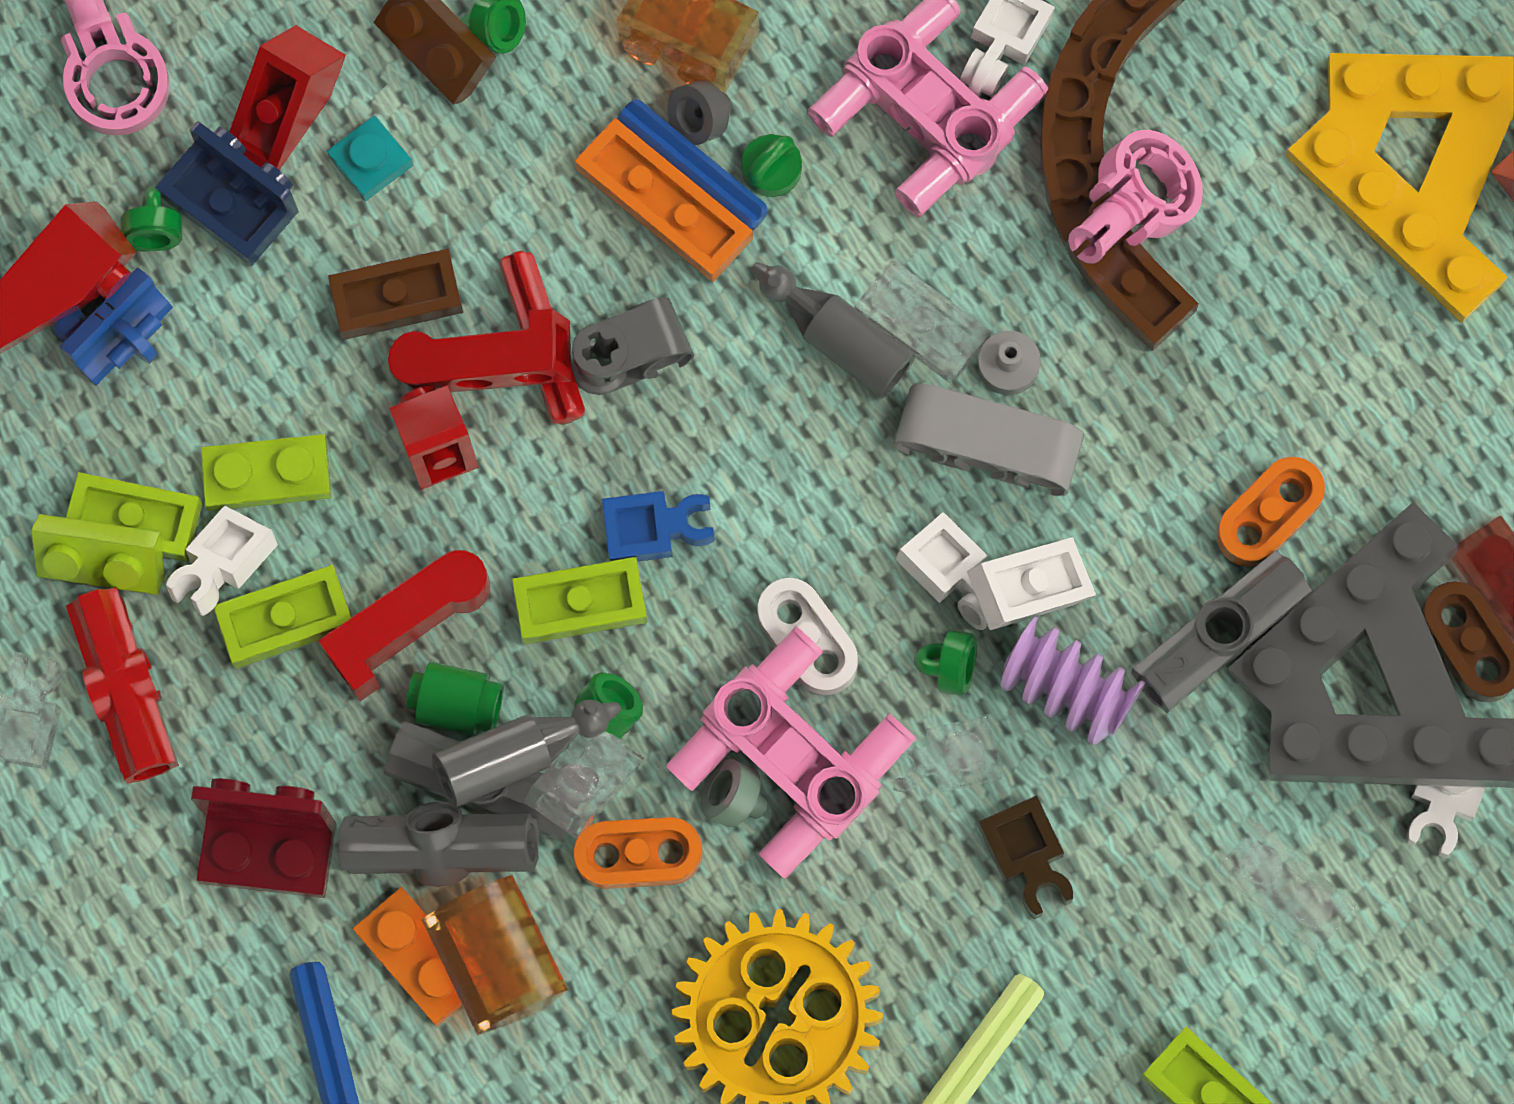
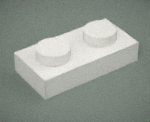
[966,537,1096,630]

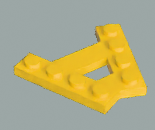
[1286,53,1514,323]

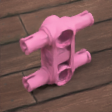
[808,0,1048,218]
[665,626,917,879]

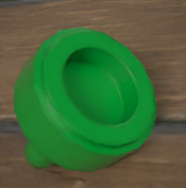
[461,0,526,54]
[741,134,802,198]
[120,187,183,252]
[914,630,977,696]
[574,672,643,743]

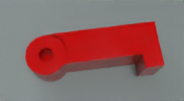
[388,308,571,392]
[318,550,490,701]

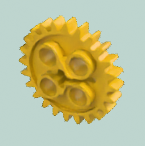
[672,909,883,1104]

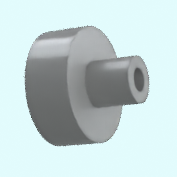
[978,331,1041,395]

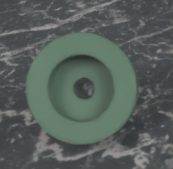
[700,758,768,827]

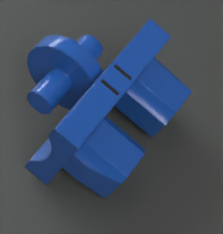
[54,267,173,386]

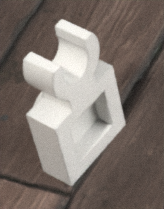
[166,506,278,616]
[1406,785,1486,858]

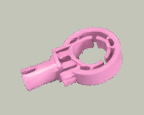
[61,0,170,135]
[1068,130,1203,263]

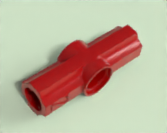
[65,587,179,784]

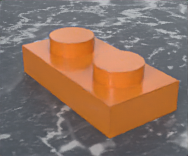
[352,886,486,1027]

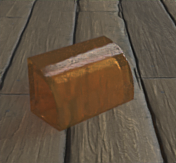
[422,875,569,1036]

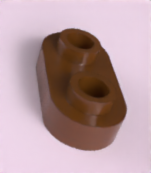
[1421,581,1514,702]

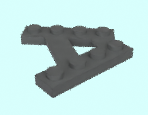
[1228,502,1514,788]

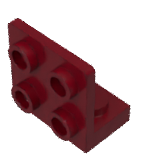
[191,778,337,898]

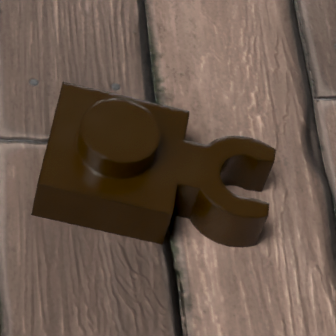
[978,795,1073,919]

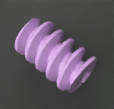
[1000,616,1146,745]

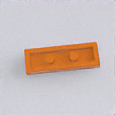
[574,118,753,283]

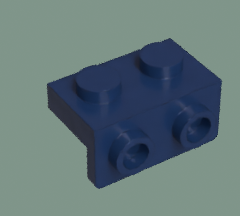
[155,121,299,267]

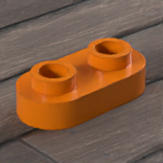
[1217,457,1325,567]
[574,817,703,889]

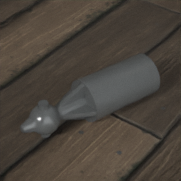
[751,262,916,399]
[432,700,621,808]

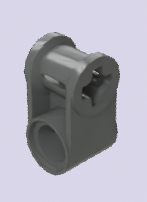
[572,297,695,395]

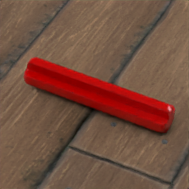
[499,251,585,425]

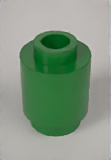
[406,662,504,736]

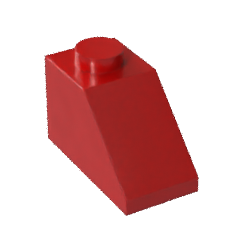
[229,25,346,170]
[389,386,479,490]

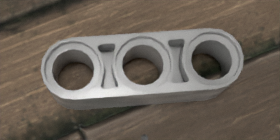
[893,384,1084,496]

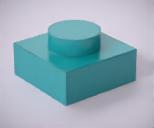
[327,115,414,202]

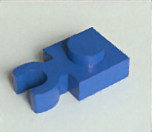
[602,491,715,562]

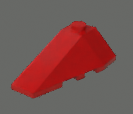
[0,201,136,354]

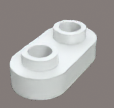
[758,578,858,695]

